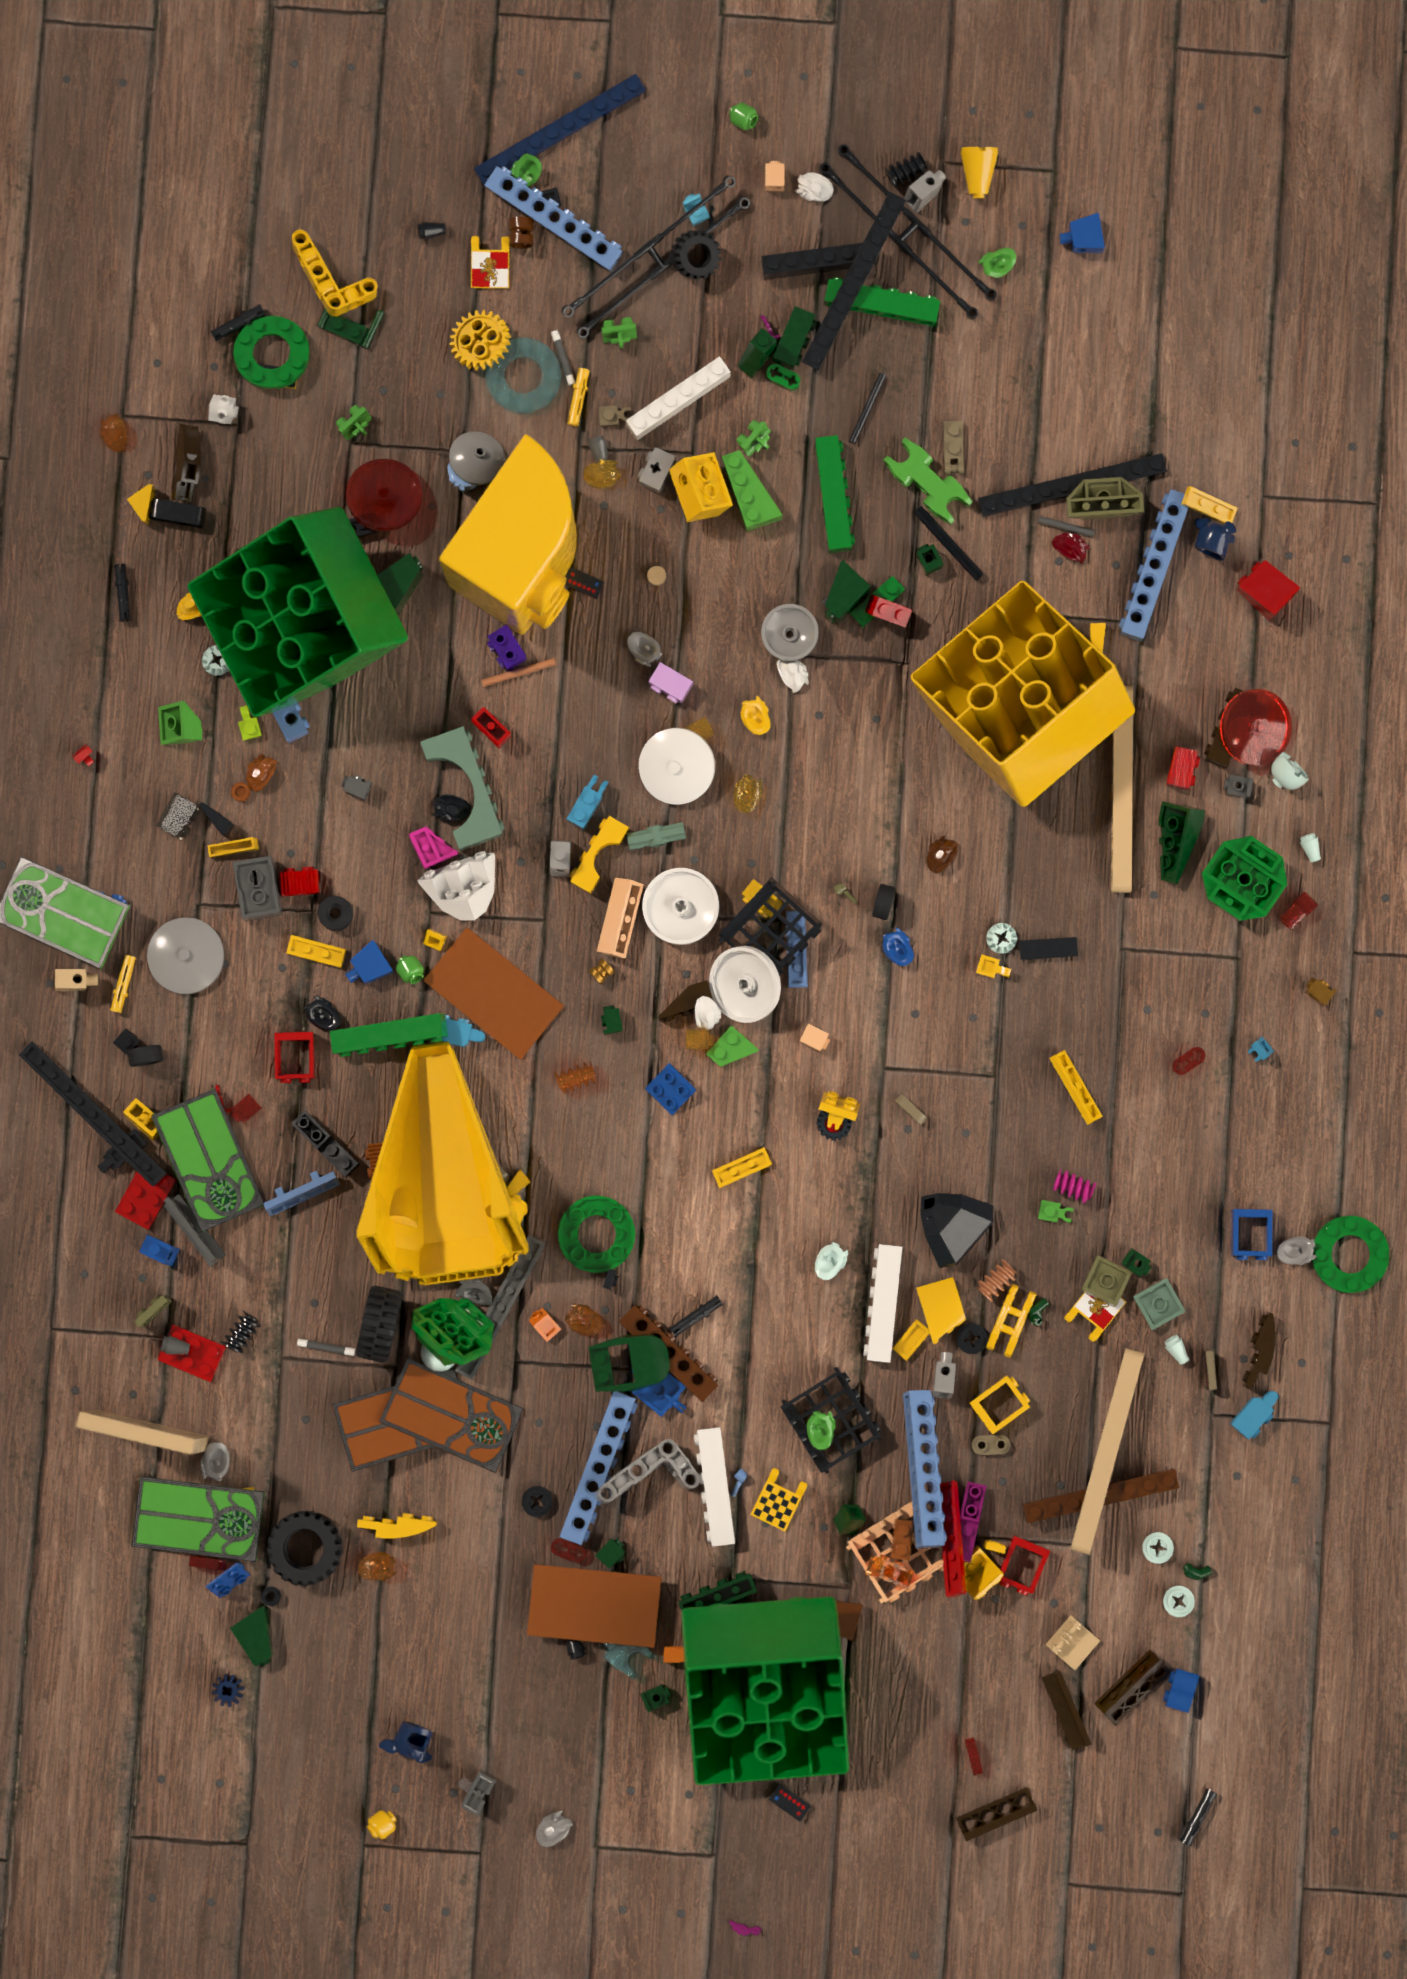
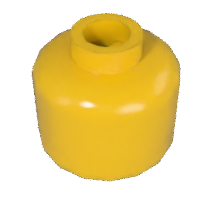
[367,1810,396,1839]

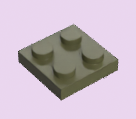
[1081,1255,1132,1307]
[134,1295,172,1328]

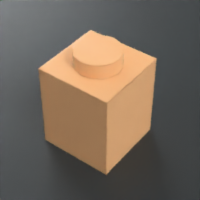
[765,161,784,191]
[800,1024,830,1052]

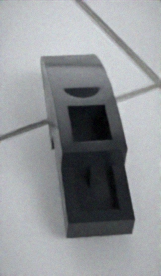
[291,1110,360,1178]

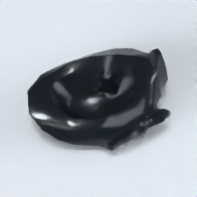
[432,794,470,823]
[304,996,341,1031]

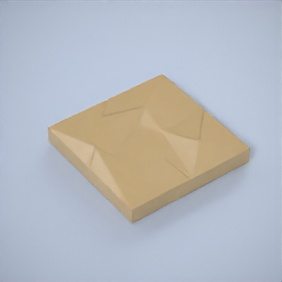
[76,1410,210,1454]

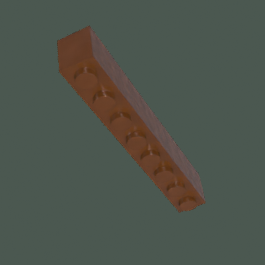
[1022,1468,1179,1523]

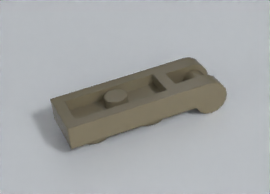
[943,421,964,474]

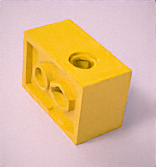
[669,452,733,522]

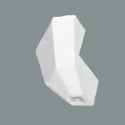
[418,851,495,920]

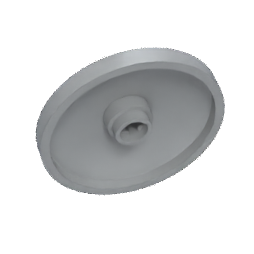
[147,917,225,994]

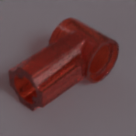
[1279,892,1318,930]

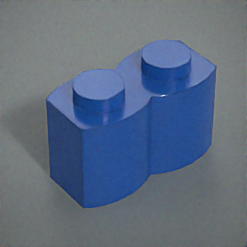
[1163,1668,1199,1713]

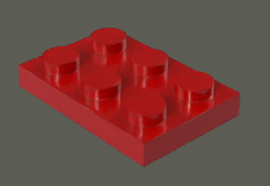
[115,1172,177,1230]
[157,1324,226,1382]

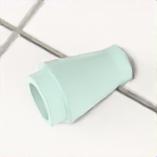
[1300,833,1321,863]
[1164,1335,1189,1365]

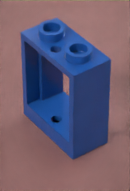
[1231,1209,1272,1260]

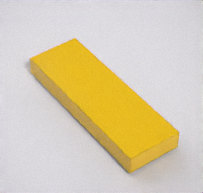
[1181,486,1237,524]
[286,935,347,968]
[712,1147,772,1188]

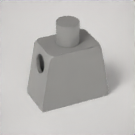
[904,170,946,213]
[550,840,572,877]
[932,1352,956,1399]

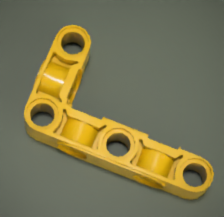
[292,230,377,317]

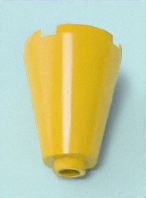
[960,147,998,198]

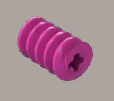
[1053,1168,1096,1204]

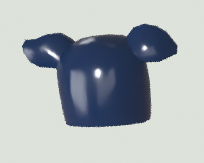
[1195,518,1237,561]
[379,1721,433,1763]

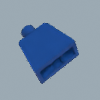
[1059,213,1105,253]
[345,940,394,984]
[139,1234,180,1266]

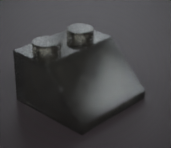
[156,792,200,841]

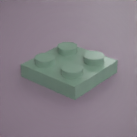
[1133,1278,1186,1330]

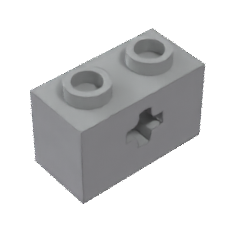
[637,447,676,494]

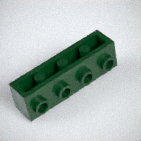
[678,1571,757,1612]

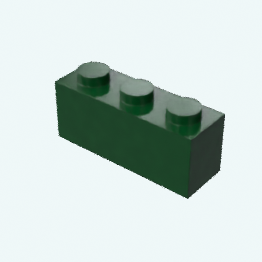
[773,306,818,370]

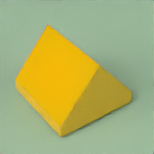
[423,929,447,951]

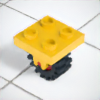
[817,1091,861,1141]

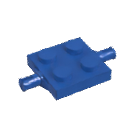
[631,1370,687,1417]

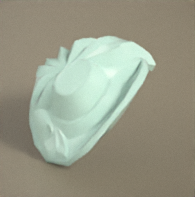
[815,1242,848,1280]

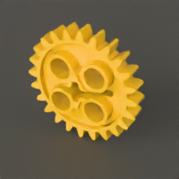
[449,310,511,371]

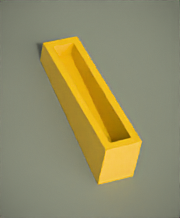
[1089,623,1106,653]
[207,837,259,858]

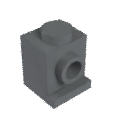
[1223,774,1253,799]
[341,775,373,801]

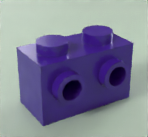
[487,624,527,671]

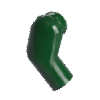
[1029,1298,1049,1326]
[1183,1563,1213,1581]

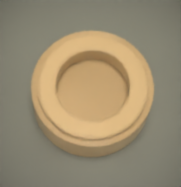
[647,566,666,586]

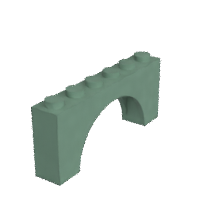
[420,727,505,851]

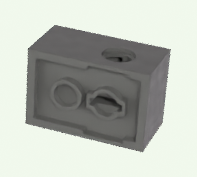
[233,856,283,922]

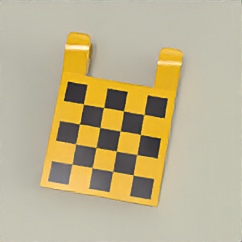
[750,1468,807,1531]

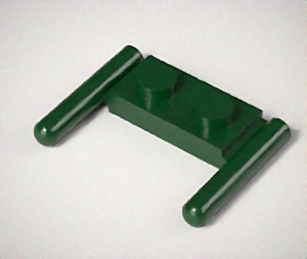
[317,303,384,349]

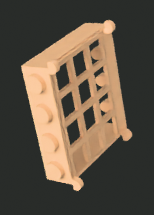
[846,1501,944,1603]

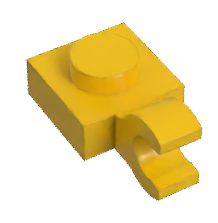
[976,954,1011,979]

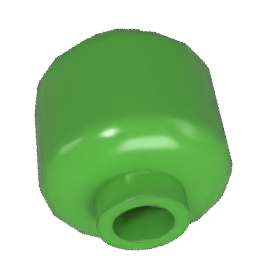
[729,102,758,131]
[396,955,424,984]

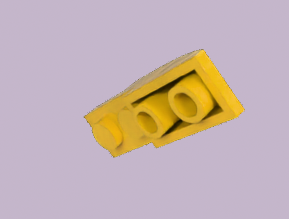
[357,1513,437,1538]

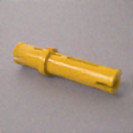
[567,368,590,426]
[110,955,136,1013]

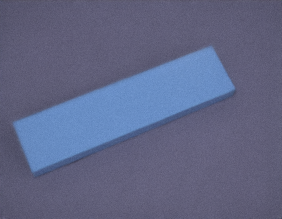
[786,911,808,988]

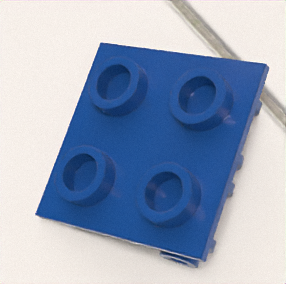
[645,1063,696,1115]
[205,1562,251,1598]

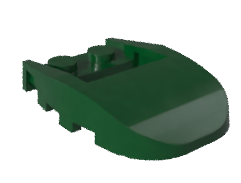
[588,1334,670,1392]

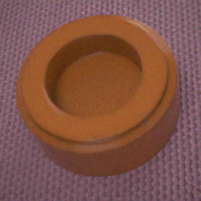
[231,782,251,802]

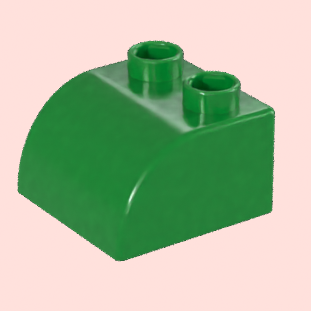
[188,507,408,718]
[681,1596,849,1785]

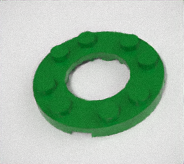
[233,316,309,389]
[558,1196,635,1273]
[1312,1216,1389,1293]

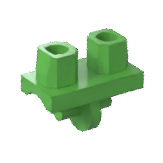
[602,317,637,348]
[336,405,372,441]
[736,420,771,457]

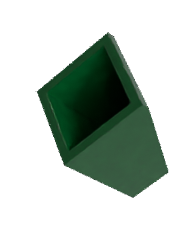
[377,553,424,615]
[824,560,871,625]

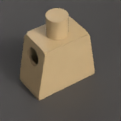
[55,969,98,991]

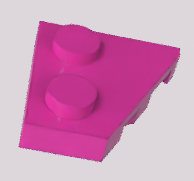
[408,827,458,870]

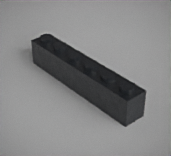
[761,243,877,280]

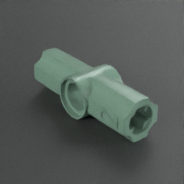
[626,822,686,850]

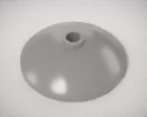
[449,431,505,485]
[761,604,819,661]

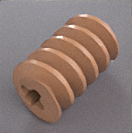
[976,1259,1018,1302]

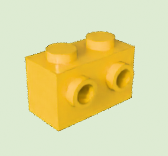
[741,879,783,919]

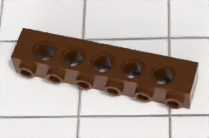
[619,1305,718,1402]

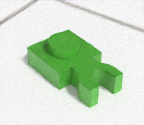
[1038,1200,1073,1223]

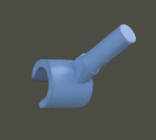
[731,1469,747,1497]

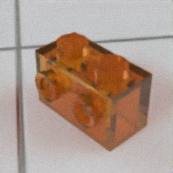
[865,1554,914,1589]

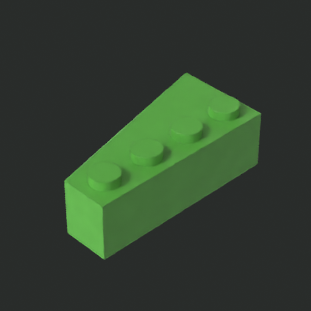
[722,450,783,532]

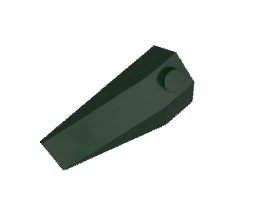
[1158,801,1205,884]

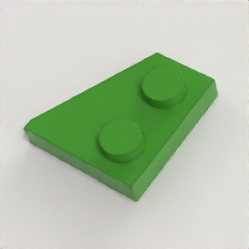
[706,1025,759,1067]

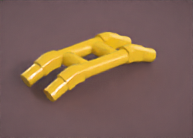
[986,1284,1037,1358]

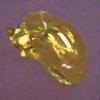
[583,459,621,488]
[734,774,763,813]

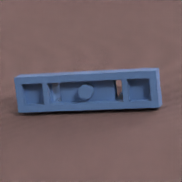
[263,1171,341,1217]

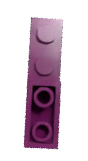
[960,1481,986,1563]

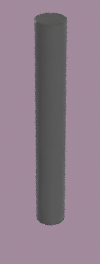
[1038,516,1095,537]

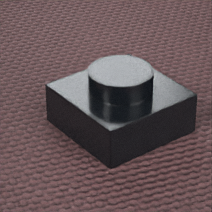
[541,187,562,209]
[113,1028,141,1056]
[603,1269,619,1290]

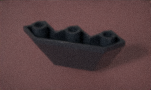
[920,1193,994,1268]

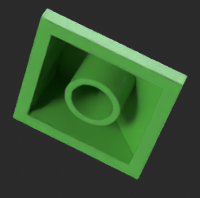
[158,701,202,745]

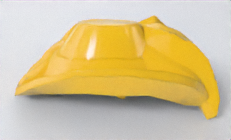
[177,592,201,620]
[740,696,771,735]

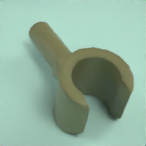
[833,883,858,904]

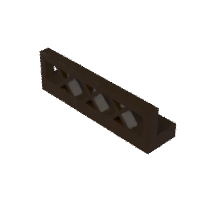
[1094,1650,1171,1725]
[1041,1670,1092,1751]
[956,1787,1038,1841]

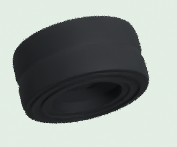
[872,884,895,920]
[318,896,353,931]
[127,1045,164,1067]

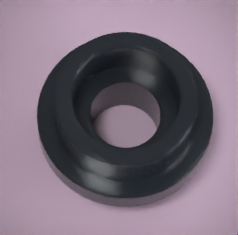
[261,1586,281,1606]

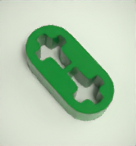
[766,364,800,391]

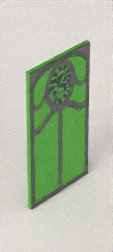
[0,857,130,969]
[151,1089,264,1232]
[131,1476,265,1562]

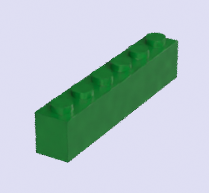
[824,277,940,327]
[815,435,855,553]
[330,1013,448,1058]

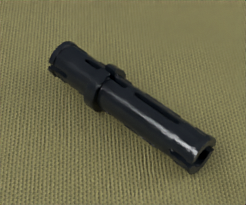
[210,304,266,342]
[114,564,132,622]
[669,1295,724,1337]
[1180,1788,1217,1846]

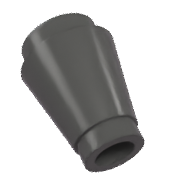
[588,435,609,465]
[161,1335,190,1355]

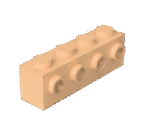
[597,878,644,958]

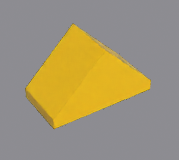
[127,484,155,525]

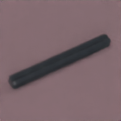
[914,506,983,581]

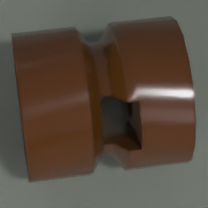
[509,216,534,249]

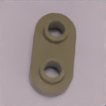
[971,1435,1011,1455]

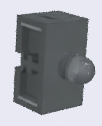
[458,1769,497,1816]

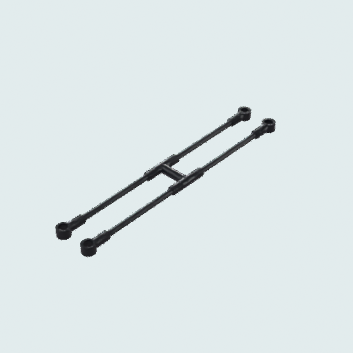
[820,144,997,320]
[561,175,750,338]

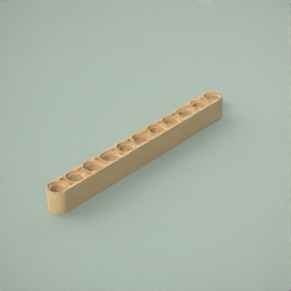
[1111,686,1133,893]
[1071,1348,1145,1555]

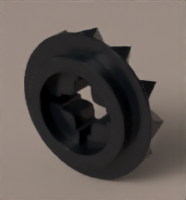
[956,1323,987,1354]
[522,1486,553,1517]

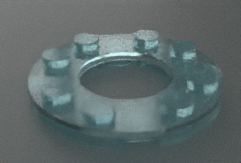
[485,338,561,414]

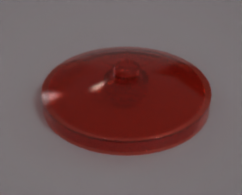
[346,459,422,531]
[1220,689,1292,766]

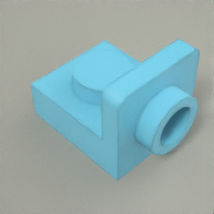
[683,194,710,226]

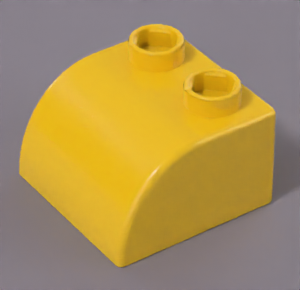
[439,434,577,635]
[910,581,1135,807]

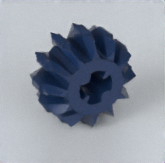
[211,1674,245,1707]

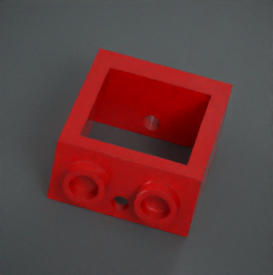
[274,1032,315,1083]
[998,1535,1050,1596]

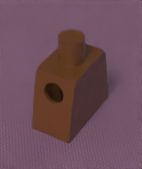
[836,1600,863,1641]

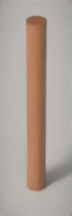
[481,658,556,687]

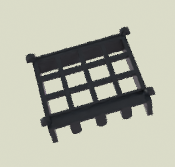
[718,877,823,976]
[780,1367,882,1474]

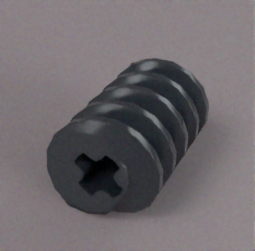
[884,152,927,189]
[221,1310,261,1353]

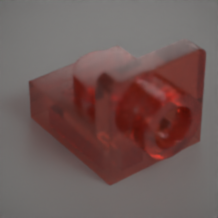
[230,1094,262,1123]

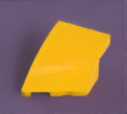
[916,1277,966,1344]

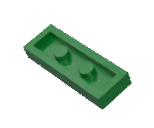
[850,576,905,628]

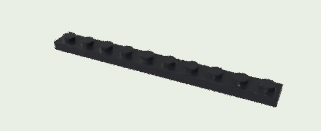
[802,192,906,371]
[978,453,1167,518]
[19,1041,167,1187]

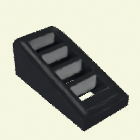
[199,802,234,838]

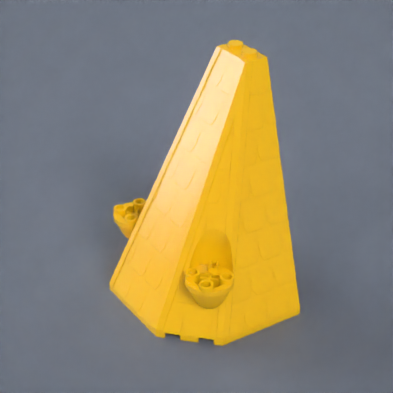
[357,1041,529,1286]

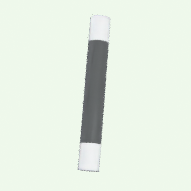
[551,330,576,386]
[297,1338,355,1356]

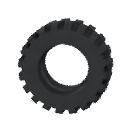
[355,1285,403,1363]
[267,1511,343,1586]

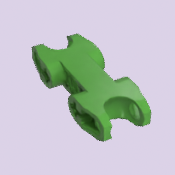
[883,438,973,526]

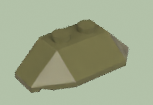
[1066,477,1144,520]

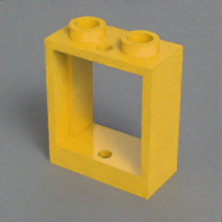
[969,1375,1030,1434]

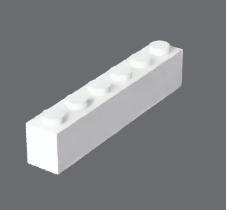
[626,356,730,440]
[863,1244,902,1363]
[694,1427,735,1547]

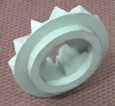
[202,645,229,676]
[986,923,1017,954]
[1142,1532,1174,1564]
[1163,1586,1195,1617]

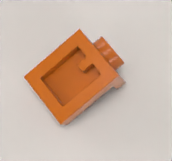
[528,1308,561,1342]

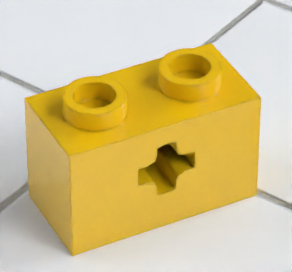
[123,1098,159,1141]

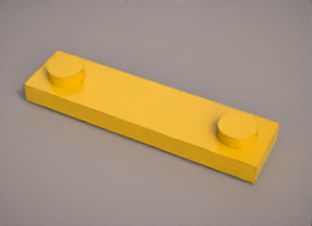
[1049,1050,1103,1125]

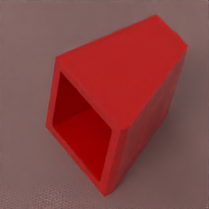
[1236,560,1300,621]

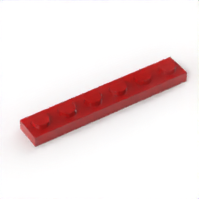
[939,1480,967,1598]

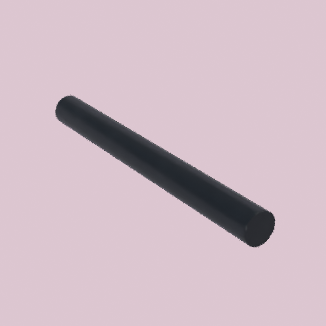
[849,373,886,444]

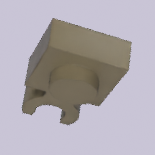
[599,405,631,427]

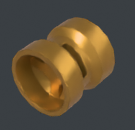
[588,958,615,985]

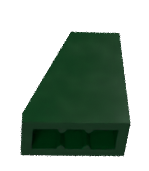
[737,328,777,379]
[230,1605,273,1668]

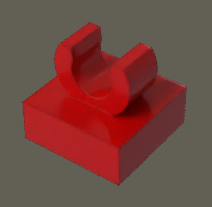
[72,744,94,767]

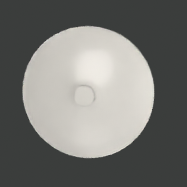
[639,728,715,805]
[642,868,719,945]
[709,946,781,1023]

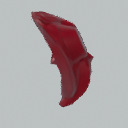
[1051,532,1090,564]

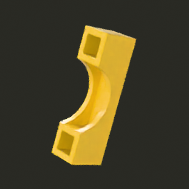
[569,816,629,895]

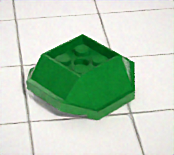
[1201,836,1287,921]
[411,1298,494,1366]

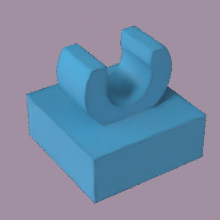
[1248,1036,1274,1062]

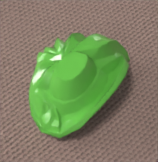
[511,154,542,187]
[978,248,1016,278]
[807,1411,836,1450]

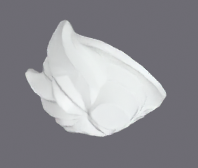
[795,173,834,202]
[777,659,809,693]
[695,996,721,1030]

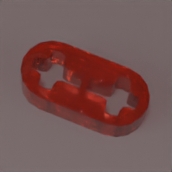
[1172,1047,1206,1075]
[551,1538,587,1562]
[188,1556,226,1570]
[964,1737,983,1776]

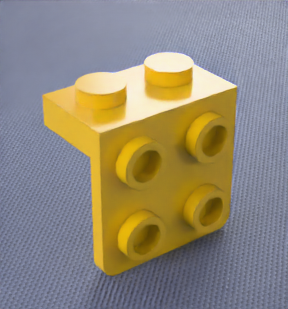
[964,1545,1004,1600]

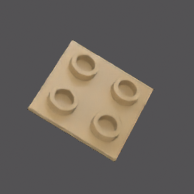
[1045,1615,1100,1670]

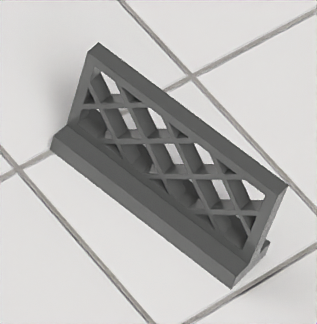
[164,1194,226,1267]

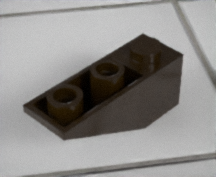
[658,980,713,1023]

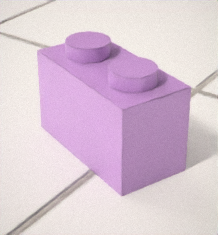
[648,662,693,704]

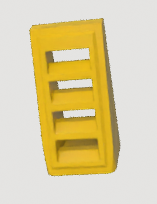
[507,1169,530,1196]

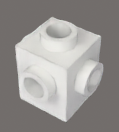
[209,394,238,424]

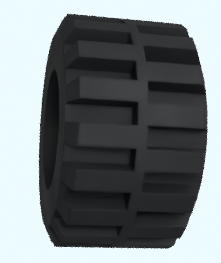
[670,230,722,279]

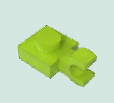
[238,705,262,741]

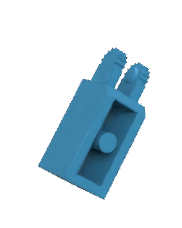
[567,774,609,831]
[442,1015,486,1047]
[1229,1391,1279,1440]

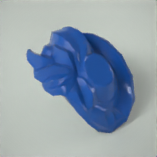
[882,927,914,966]

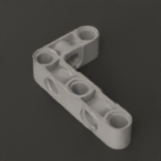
[595,1439,700,1504]

